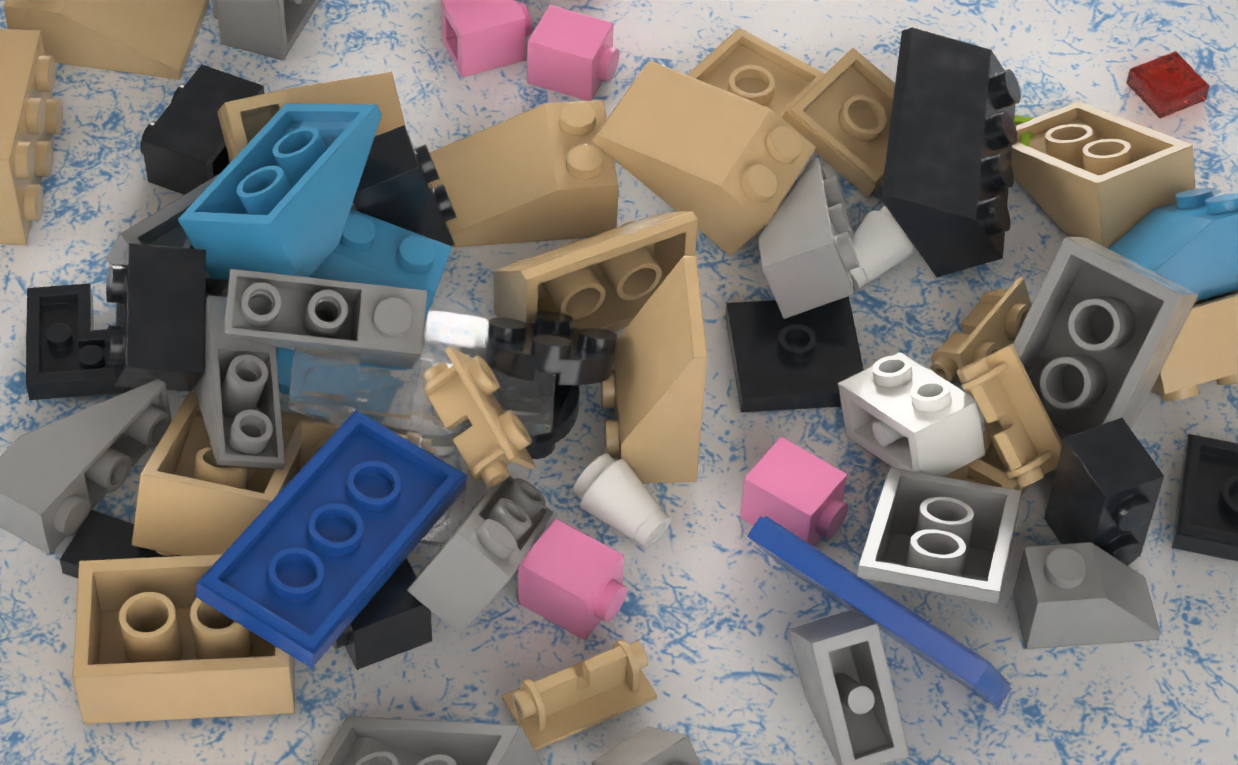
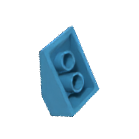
[178,103,382,280]
[1108,188,1238,301]
[276,209,452,427]

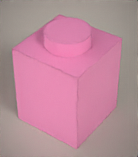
[441,0,532,77]
[527,5,619,101]
[740,437,848,547]
[518,519,627,640]

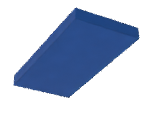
[195,410,468,668]
[747,516,1012,709]

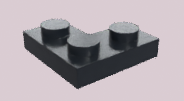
[26,283,135,400]

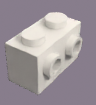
[838,353,985,477]

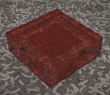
[1126,51,1210,119]

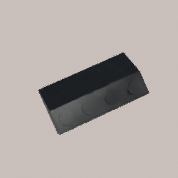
[881,27,1021,277]

